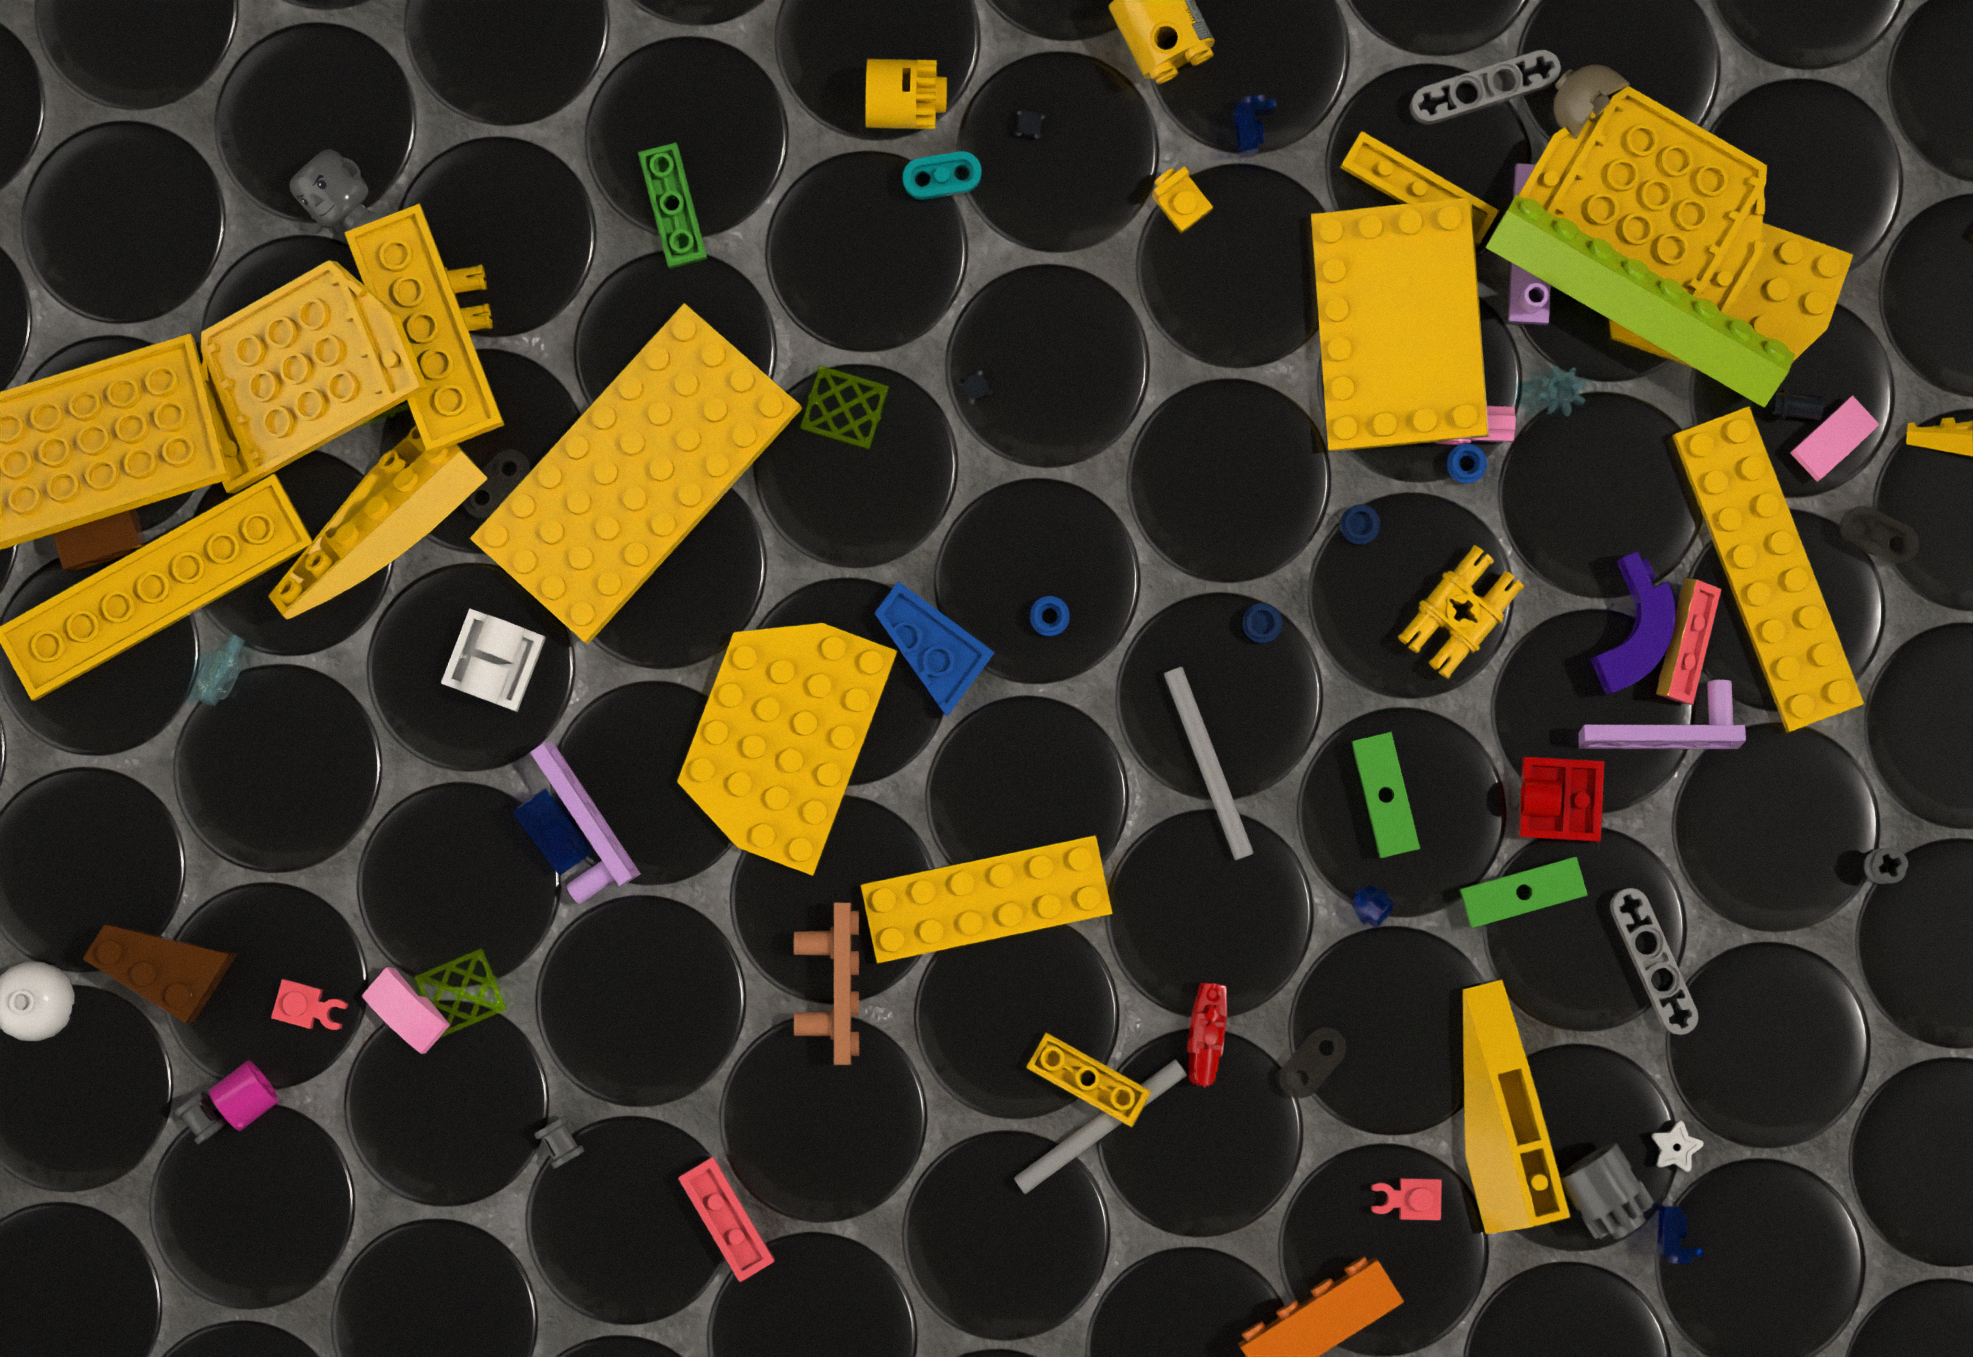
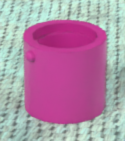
[208,1060,280,1131]

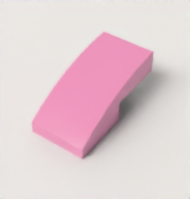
[1790,395,1880,482]
[362,967,450,1054]

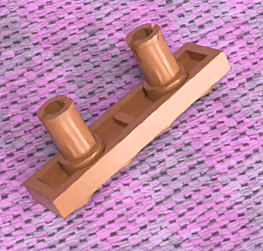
[794,903,859,1065]

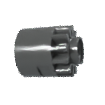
[1559,1142,1654,1239]

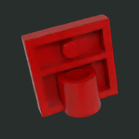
[1518,757,1604,842]

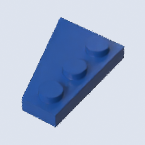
[875,581,995,717]

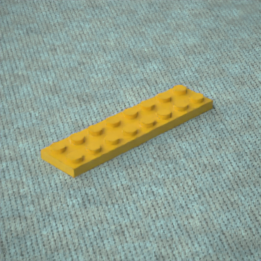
[1672,406,1864,733]
[0,474,313,701]

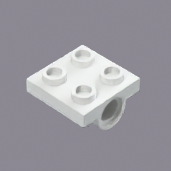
[441,608,546,712]

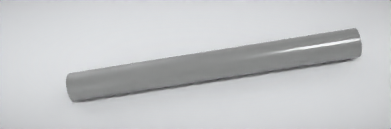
[1164,667,1254,860]
[1014,1059,1187,1194]

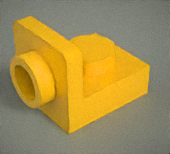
[1152,166,1213,234]

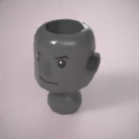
[289,149,380,231]

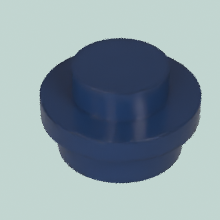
[1340,504,1380,545]
[1242,603,1282,643]

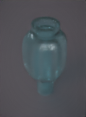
[194,634,245,707]

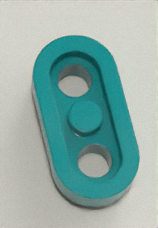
[903,151,982,200]

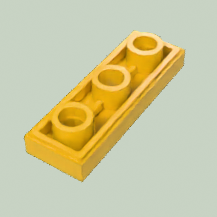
[1026,1033,1152,1128]

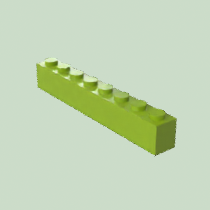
[1486,194,1795,408]

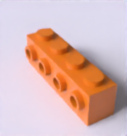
[1238,1256,1404,1357]

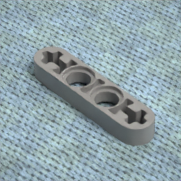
[1410,50,1561,125]
[1610,888,1698,1035]

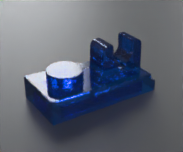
[513,788,592,876]

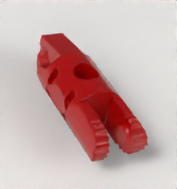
[1187,982,1227,1087]

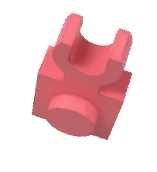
[271,979,348,1030]
[1371,1178,1442,1220]

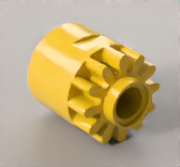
[866,59,947,129]

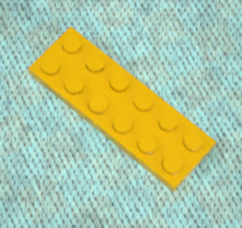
[344,204,504,454]
[861,835,1112,963]

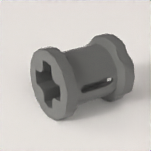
[1863,847,1908,884]
[174,1091,227,1145]
[534,1116,585,1169]

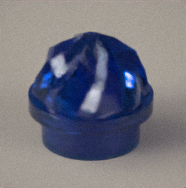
[1353,886,1395,928]

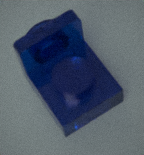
[1233,95,1276,158]
[1656,1204,1703,1264]

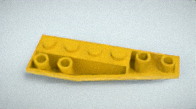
[268,425,488,620]
[1462,979,1570,1234]

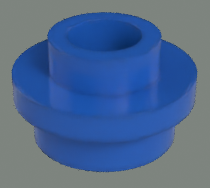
[1447,444,1487,484]
[1030,596,1070,636]

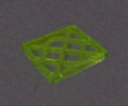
[801,366,889,450]
[415,948,507,1038]

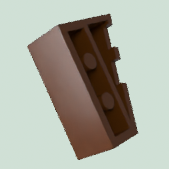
[83,924,237,1023]

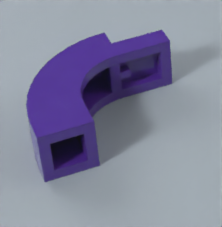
[1591,551,1675,695]

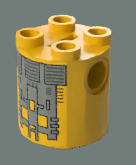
[1109,0,1215,85]

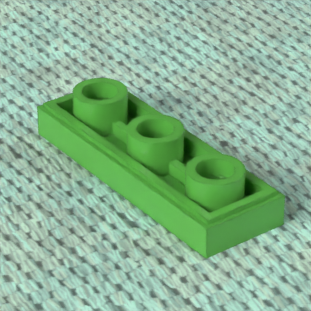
[638,142,707,269]
[1351,732,1420,858]
[1459,857,1587,928]

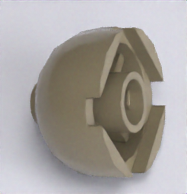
[1553,64,1630,139]

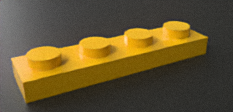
[1340,131,1499,247]

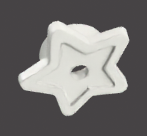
[1652,1120,1704,1172]

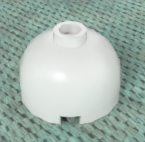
[0,961,75,1041]

